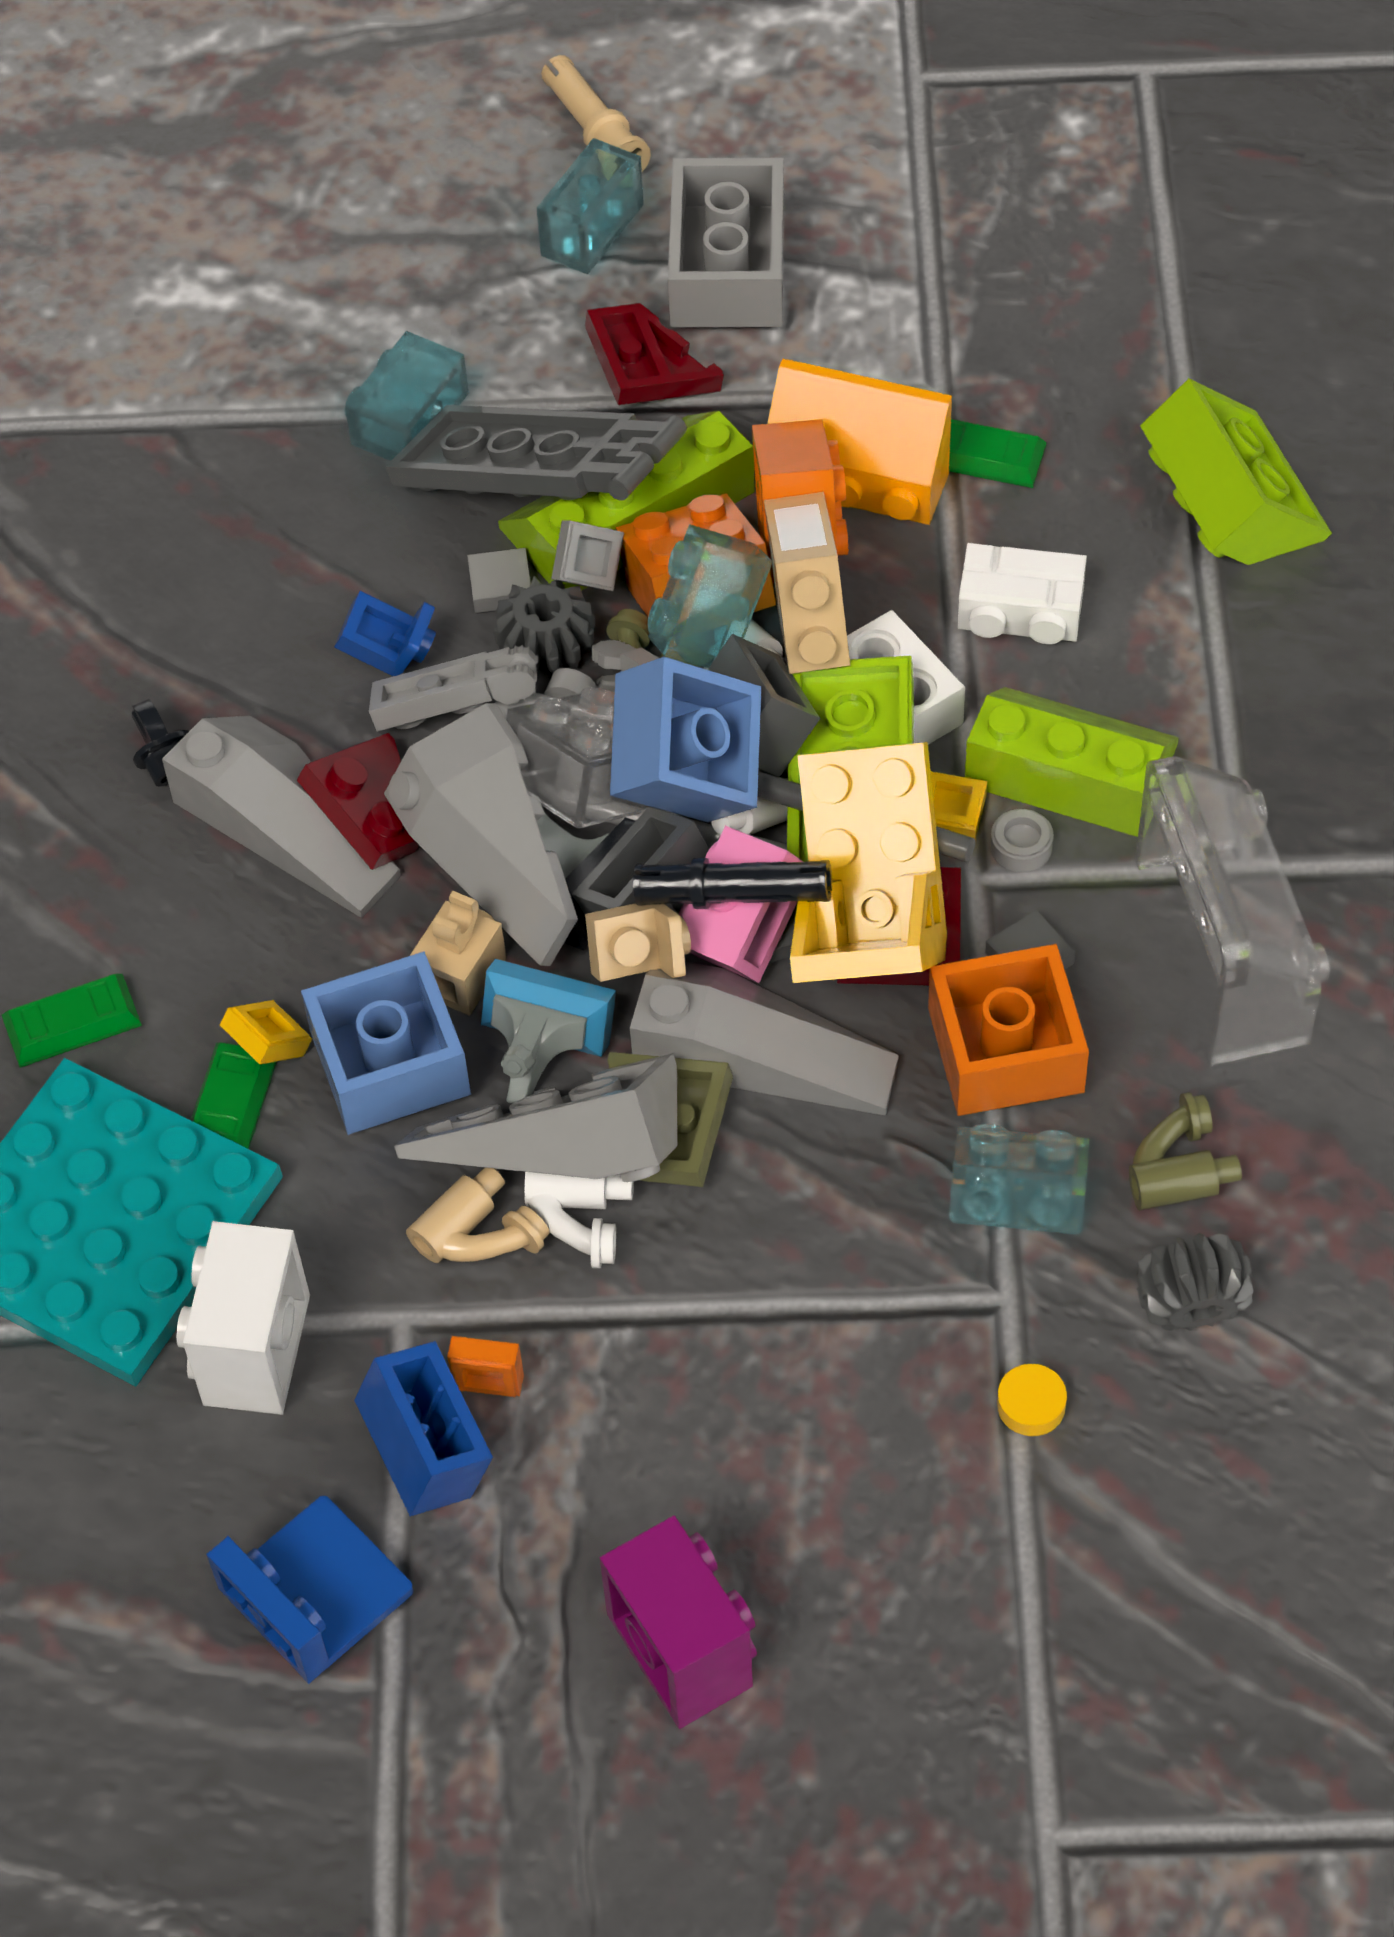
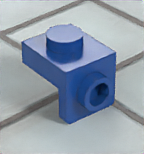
[334,591,436,676]

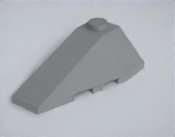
[384,703,578,966]
[162,716,401,918]
[630,962,899,1116]
[394,1053,677,1182]

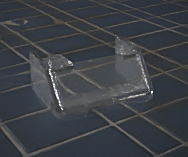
[1135,756,1330,1065]

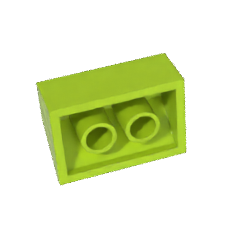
[1140,378,1332,565]
[965,687,1179,838]

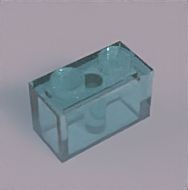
[536,138,644,275]
[344,331,469,461]
[648,524,773,668]

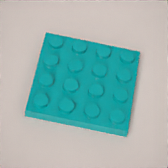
[0,1058,283,1387]

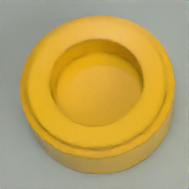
[997,1364,1067,1436]

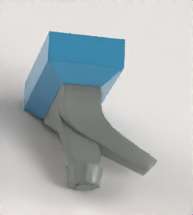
[481,959,616,1104]

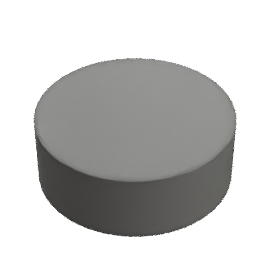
[990,809,1054,872]

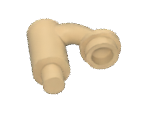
[406,1167,550,1263]

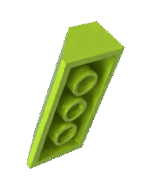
[498,411,755,591]

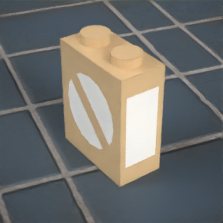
[764,492,850,674]

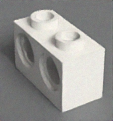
[847,610,965,745]

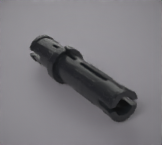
[633,858,832,909]

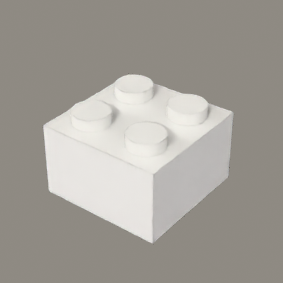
[176,1221,310,1415]

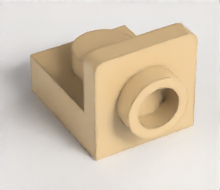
[585,903,691,982]

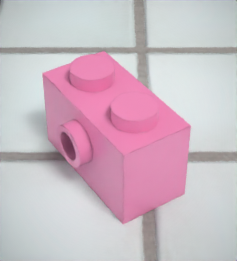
[678,825,803,983]

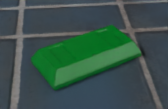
[949,419,1047,488]
[1,974,142,1068]
[191,1042,277,1149]

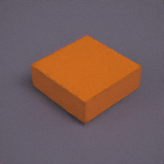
[447,1336,524,1397]

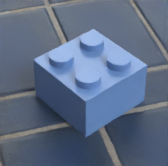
[610,657,761,822]
[301,951,471,1135]

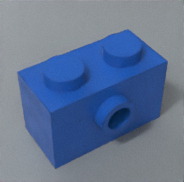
[354,1341,493,1517]

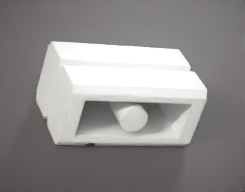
[958,543,1087,644]

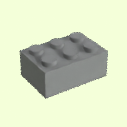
[668,158,784,327]

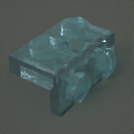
[949,1124,1090,1234]

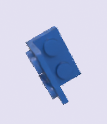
[206,1496,414,1684]

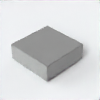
[551,520,624,591]
[467,548,531,613]

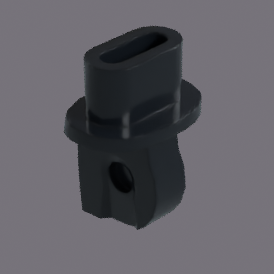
[132,699,189,787]

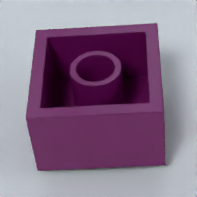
[599,1515,757,1730]

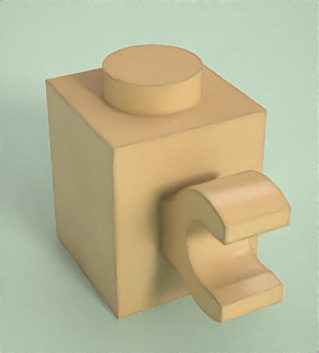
[410,891,506,1016]

